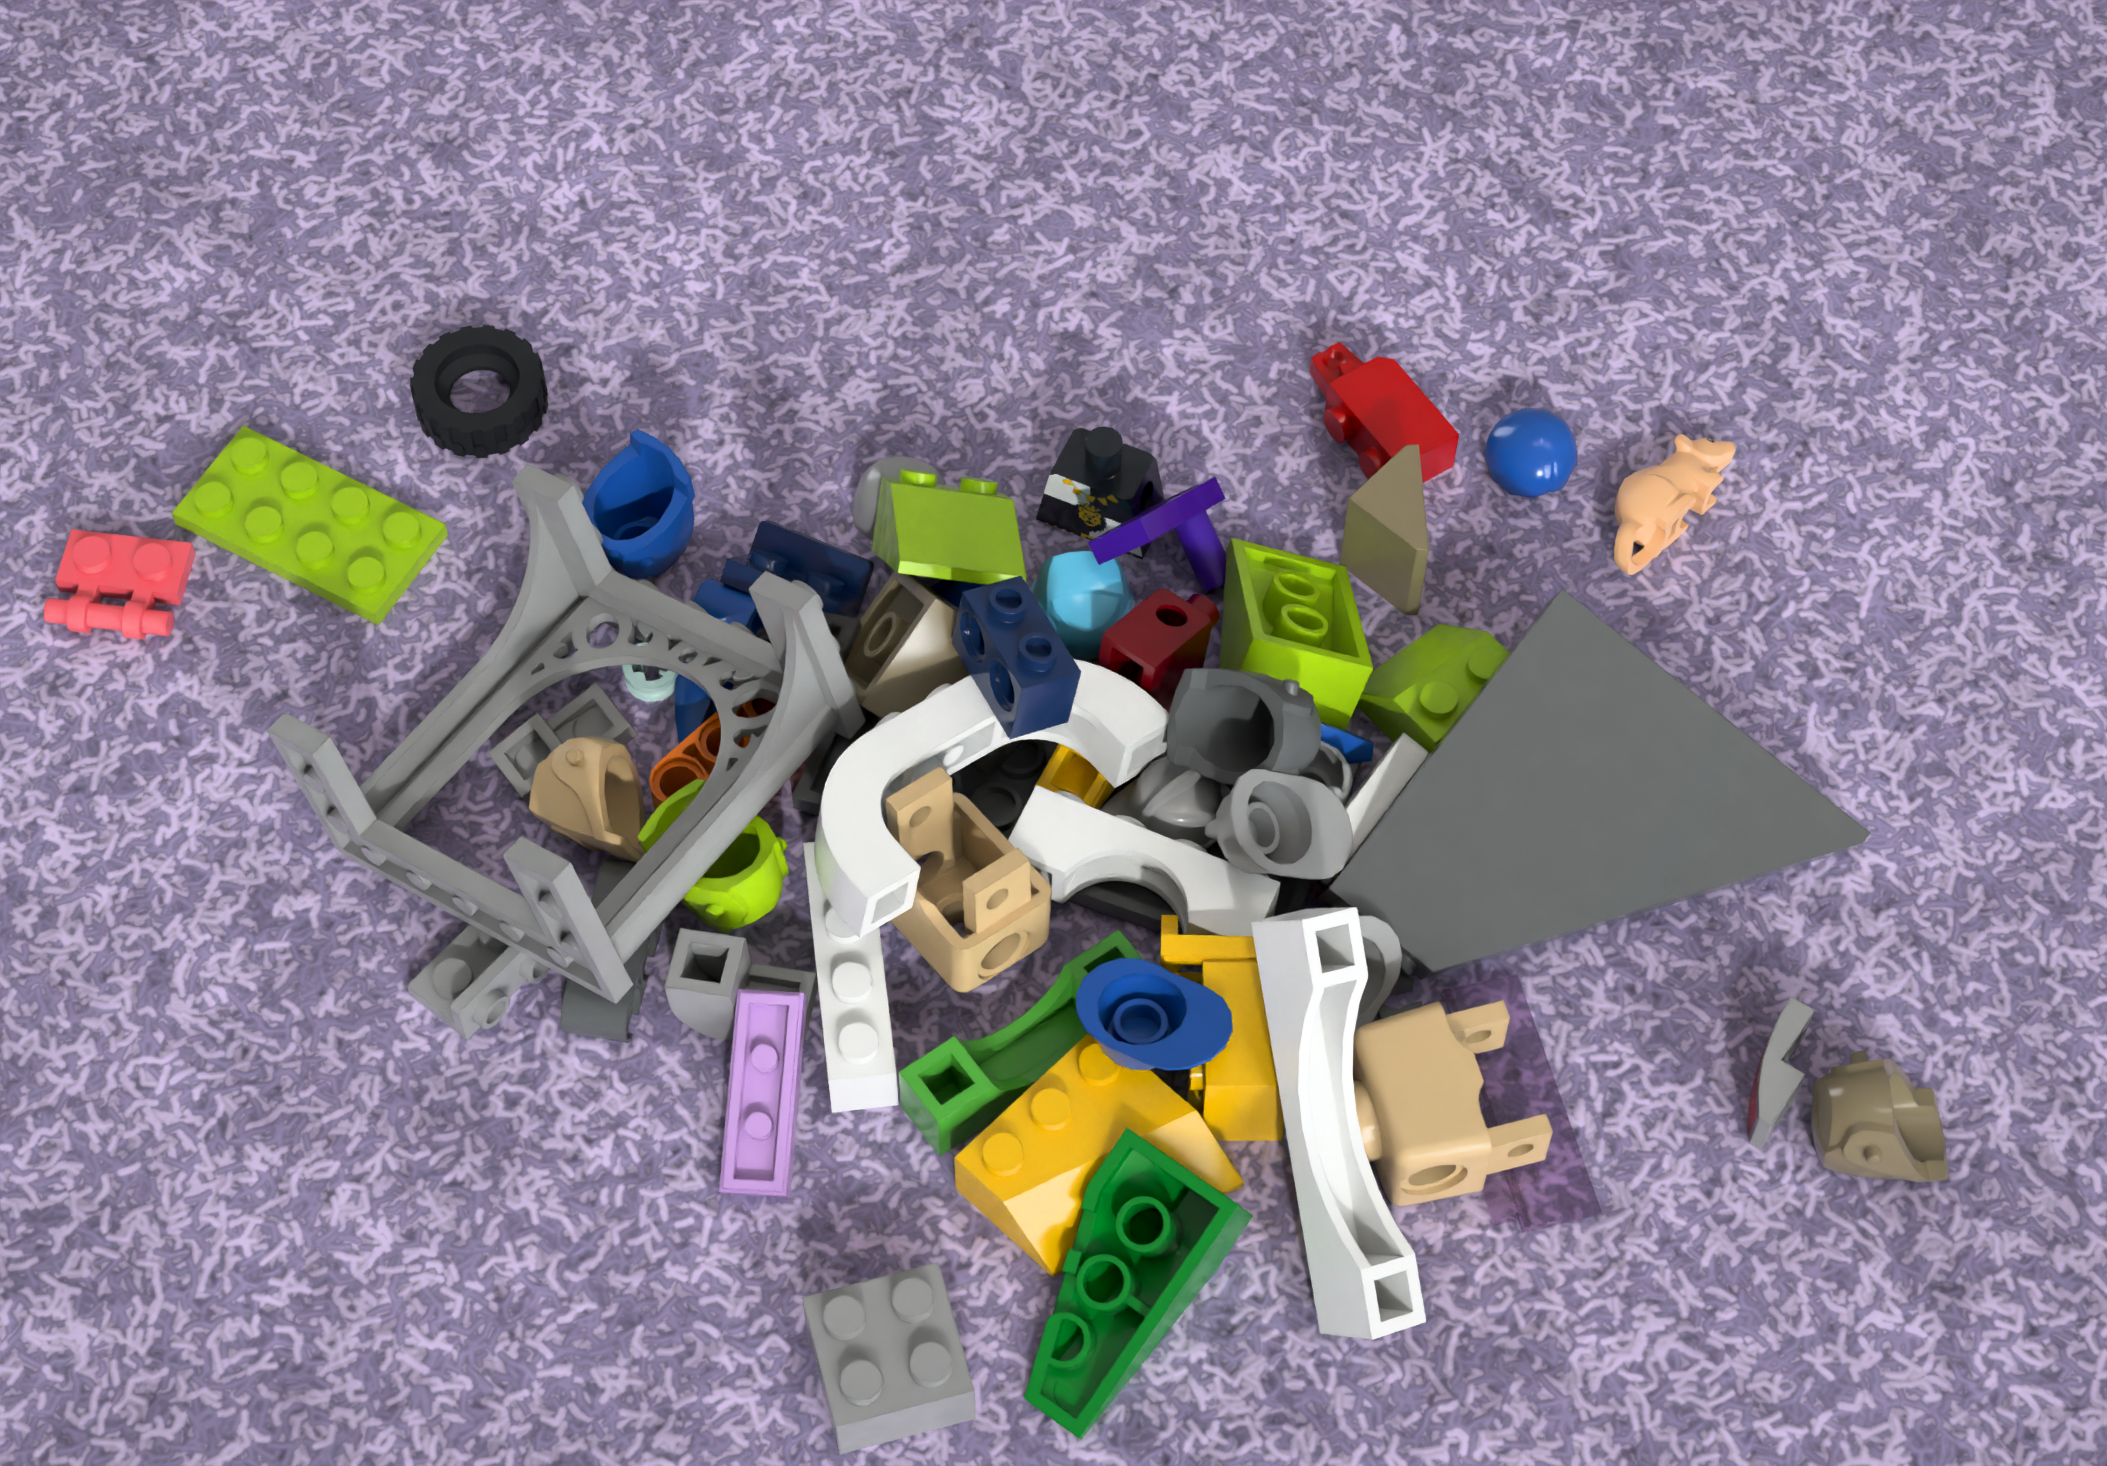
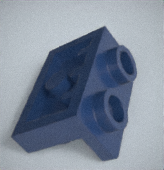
[720,520,874,627]

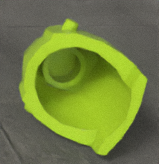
[637,779,789,934]

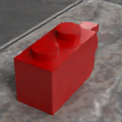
[1309,342,1459,483]

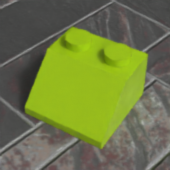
[1356,624,1508,767]

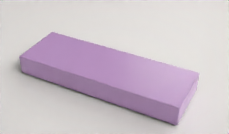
[719,989,808,1198]

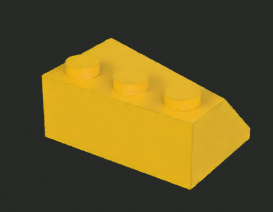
[954,1033,1244,1277]

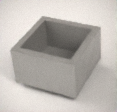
[802,1262,976,1455]

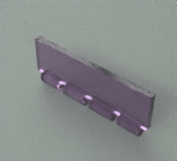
[1423,975,1602,1233]

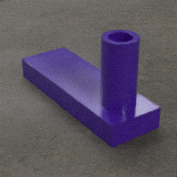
[1088,477,1226,592]

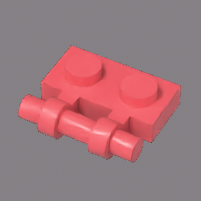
[44,529,196,640]

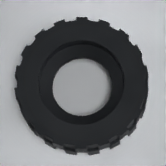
[410,325,548,458]

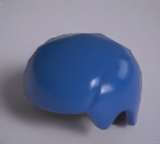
[1484,407,1578,498]

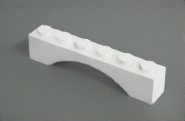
[1251,907,1426,1340]

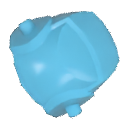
[1031,551,1136,661]

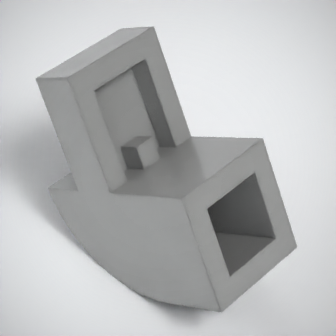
[664,928,818,1043]

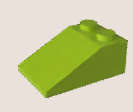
[871,468,1026,585]
[1219,538,1373,729]

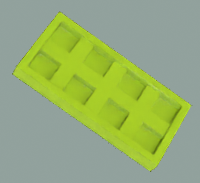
[172,425,448,625]

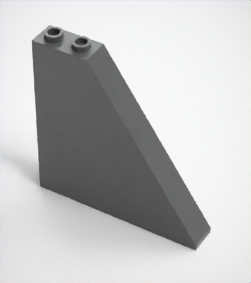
[1317,589,1870,980]

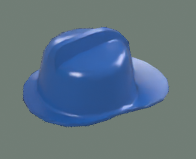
[1076,958,1233,1071]

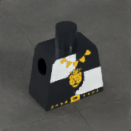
[1036,426,1165,560]

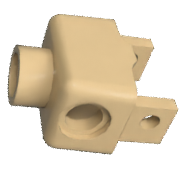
[885,766,1052,993]
[1353,1000,1553,1206]

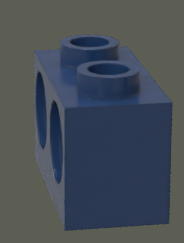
[951,576,1081,739]

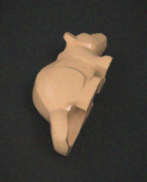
[1614,434,1736,575]

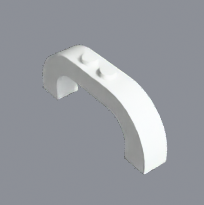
[814,659,1169,938]

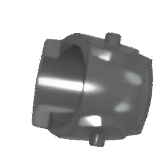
[1167,668,1321,785]

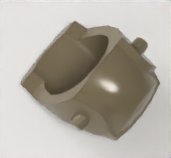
[1811,1051,1949,1183]

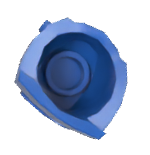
[582,429,695,579]

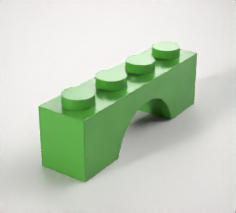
[899,930,1144,1157]

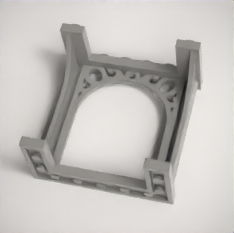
[267,464,866,1004]

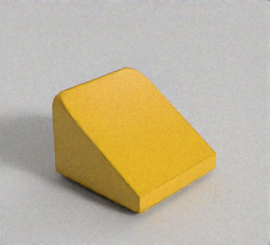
[1034,744,1115,810]

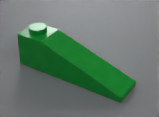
[1024,1128,1253,1440]

